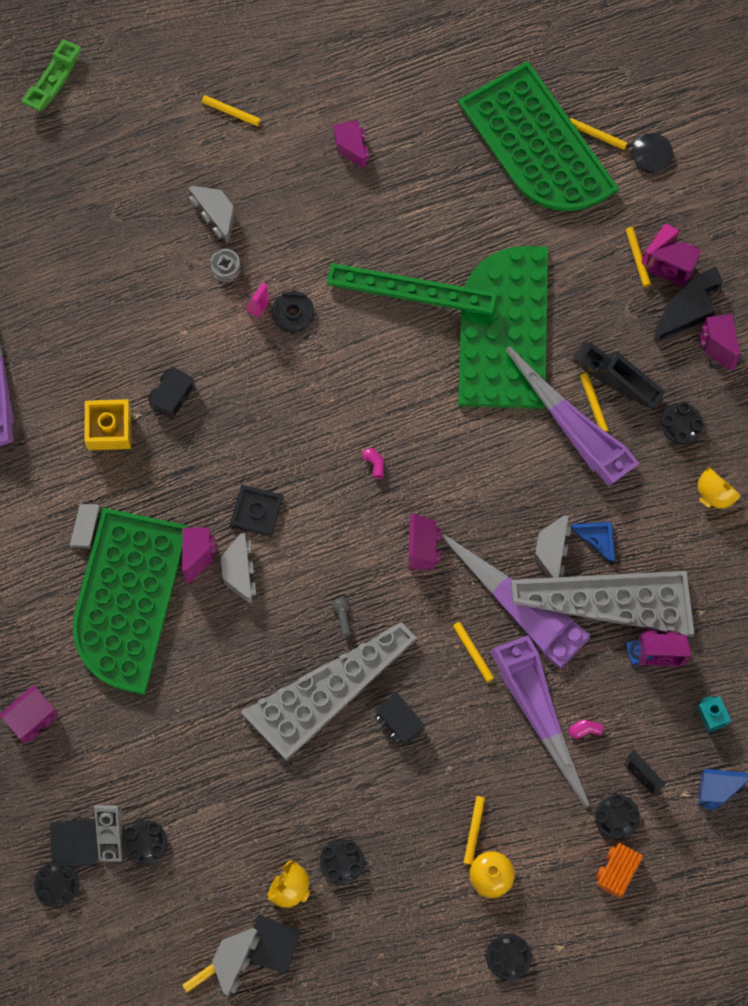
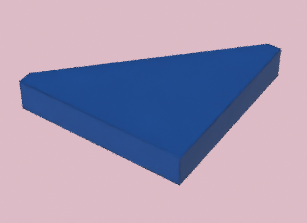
[571,522,615,563]

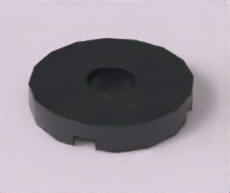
[272,291,315,333]

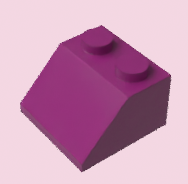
[647,242,701,287]
[699,314,740,370]
[409,514,441,570]
[182,527,217,583]
[638,631,691,667]
[0,685,58,744]

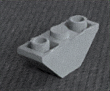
[188,186,235,243]
[534,515,572,578]
[221,533,256,603]
[94,805,123,862]
[212,928,260,997]

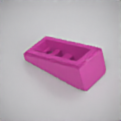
[641,223,679,266]
[246,282,270,318]

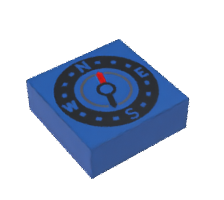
[625,640,654,665]

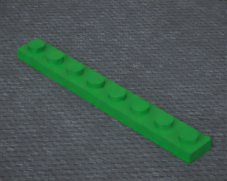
[327,263,498,316]

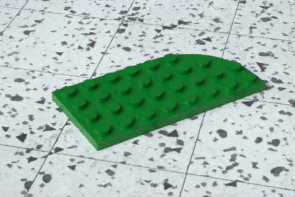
[458,61,619,211]
[458,246,548,409]
[73,508,189,695]

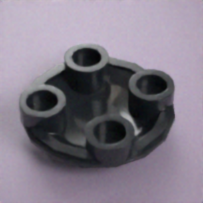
[631,133,673,174]
[661,402,705,444]
[594,793,640,840]
[122,821,167,865]
[319,840,365,885]
[34,861,80,907]
[486,934,532,981]

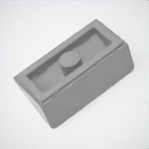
[70,504,101,550]

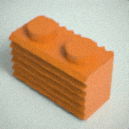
[595,843,643,899]

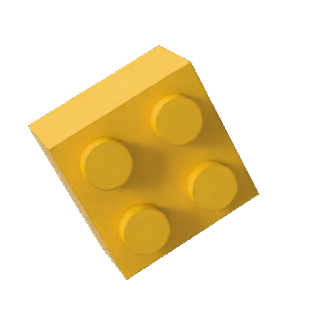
[85,399,131,450]

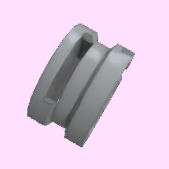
[210,249,241,282]

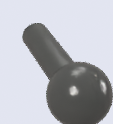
[332,598,351,637]

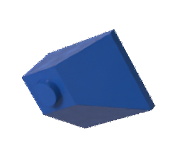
[698,769,748,809]

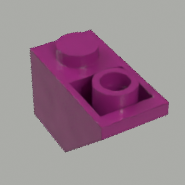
[333,120,369,167]

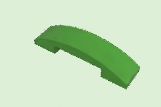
[21,39,81,112]

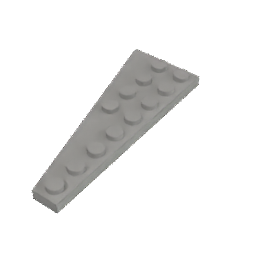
[510,571,694,637]
[241,622,417,761]

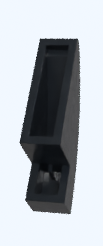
[653,266,723,343]
[572,342,666,409]

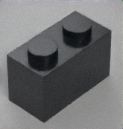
[148,366,196,420]
[375,692,425,747]

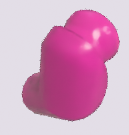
[362,448,384,479]
[569,719,604,738]

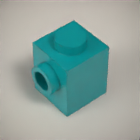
[697,695,731,733]

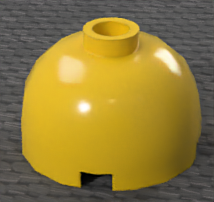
[697,467,741,509]
[469,851,515,898]
[267,860,311,908]

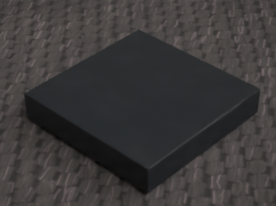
[230,484,284,537]
[624,750,666,798]
[50,819,99,867]
[247,915,302,975]

